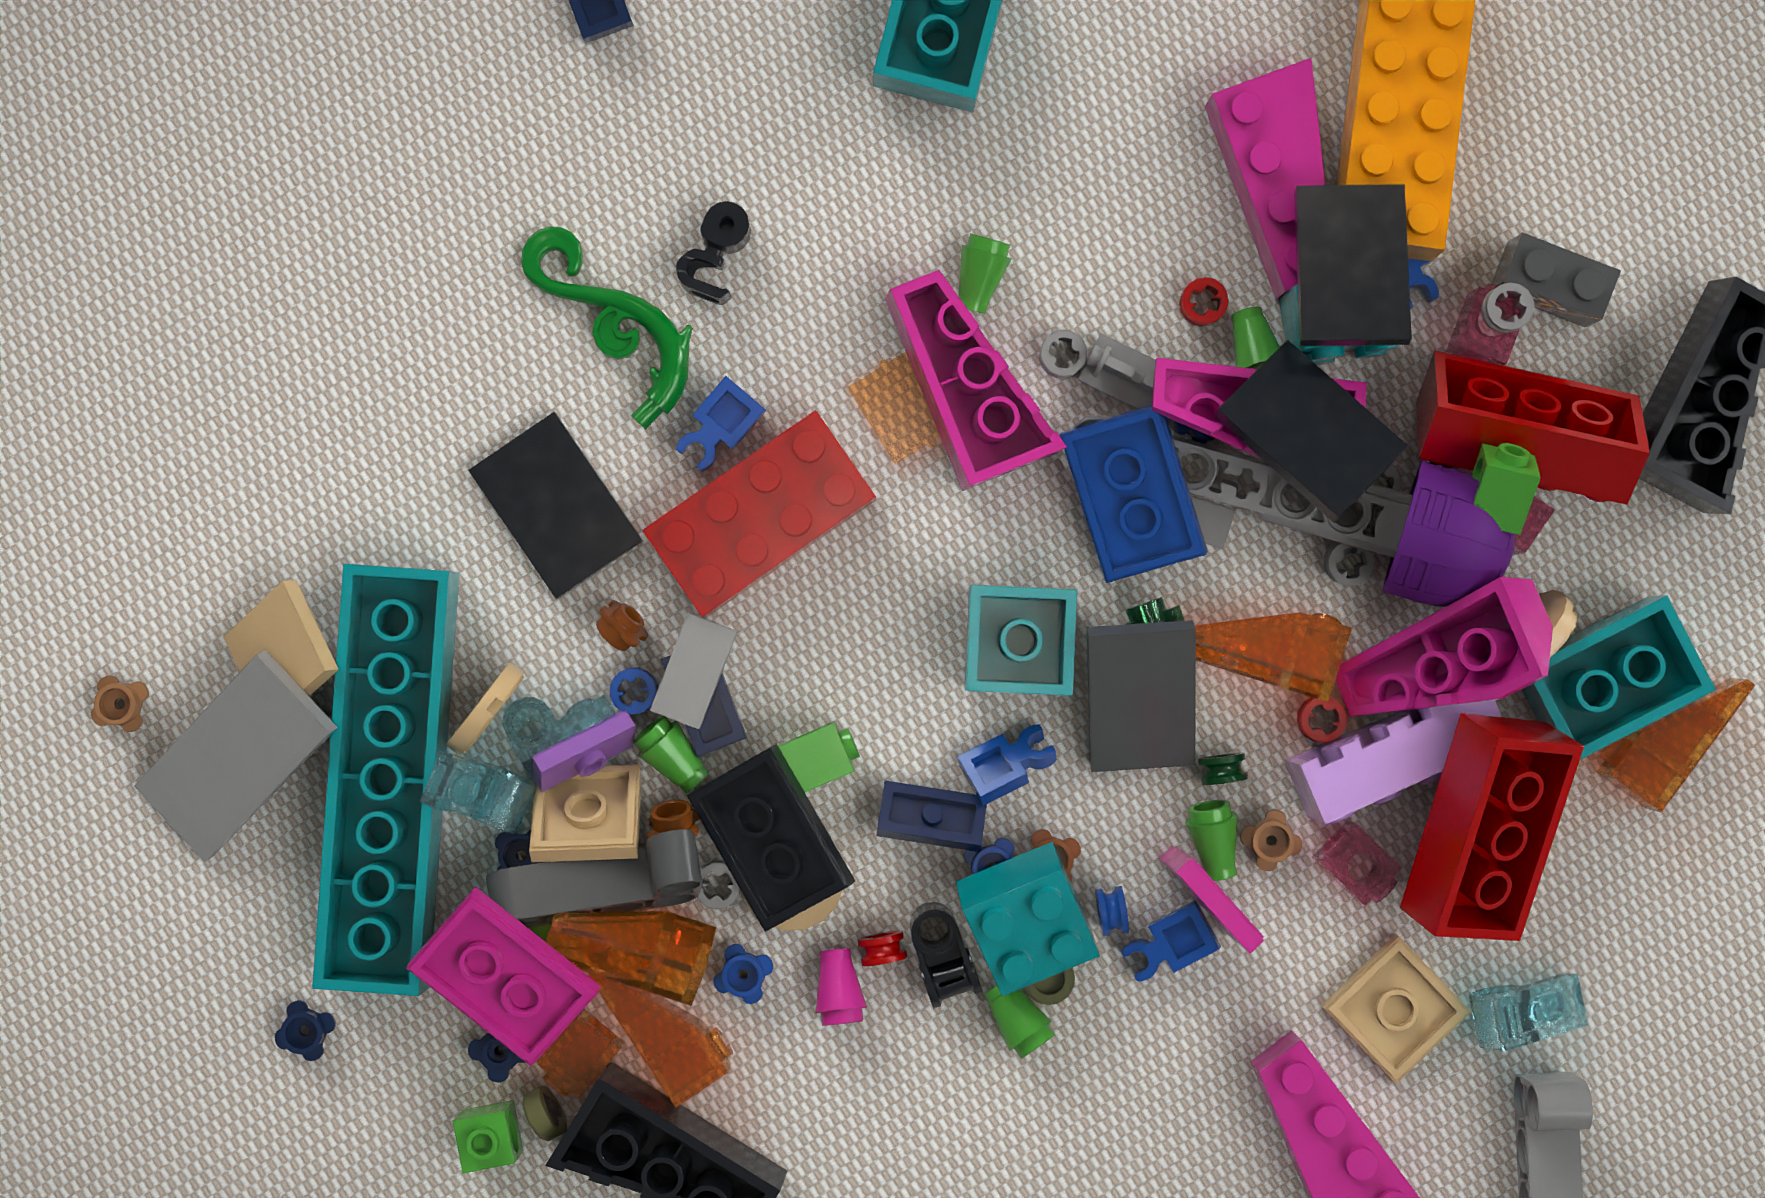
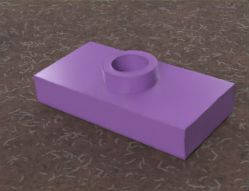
[532,711,635,792]

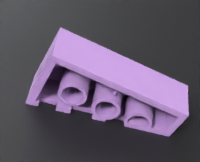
[1284,700,1502,825]

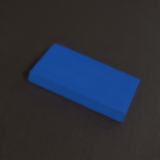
[1059,405,1208,583]

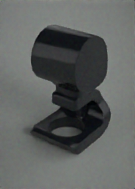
[676,201,751,305]

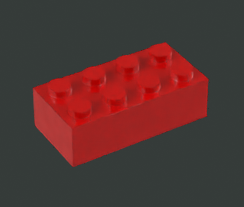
[1416,350,1650,505]
[642,410,876,618]
[1400,713,1584,941]

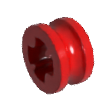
[1179,277,1229,327]
[1296,696,1348,743]
[857,930,908,966]

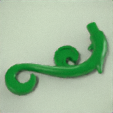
[521,226,693,430]

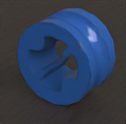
[610,668,658,714]
[1095,886,1129,936]

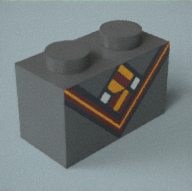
[1489,232,1621,327]

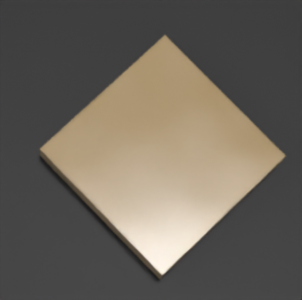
[224,580,339,696]
[529,764,642,862]
[1321,934,1471,1084]

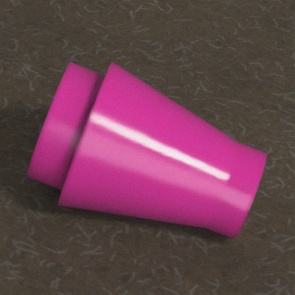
[815,948,867,1026]

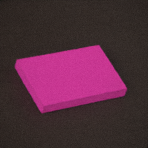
[1159,846,1264,954]
[406,886,600,1066]

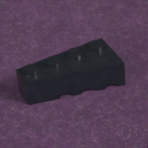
[1639,277,1765,514]
[545,1061,788,1198]

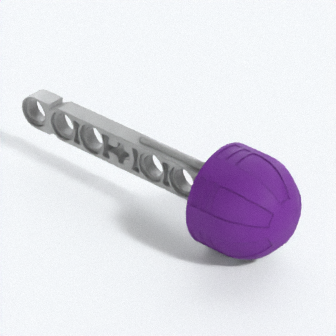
[1073,414,1515,607]

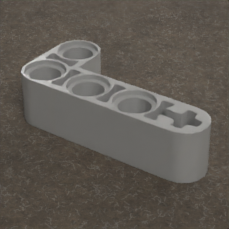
[1514,1072,1593,1198]

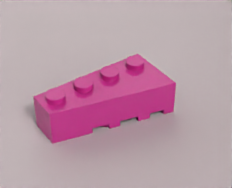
[1205,58,1325,300]
[885,270,1067,491]
[1250,1030,1420,1198]

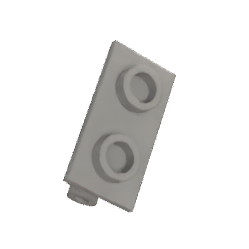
[1078,333,1174,425]

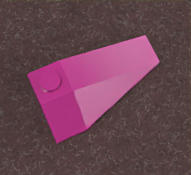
[1152,358,1367,459]
[1331,577,1553,717]

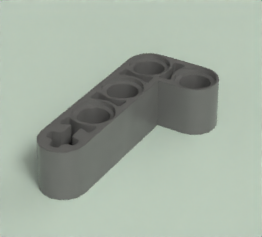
[486,829,703,928]

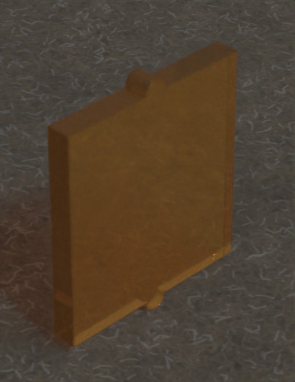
[848,352,940,465]

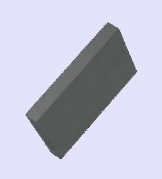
[1087,620,1196,772]

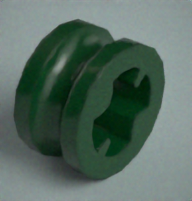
[1198,752,1248,785]

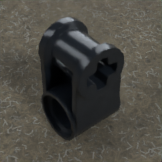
[909,902,983,1009]

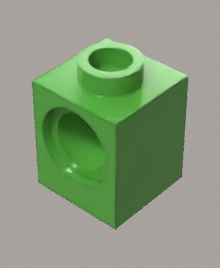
[1472,443,1541,535]
[778,721,860,792]
[452,1100,524,1174]

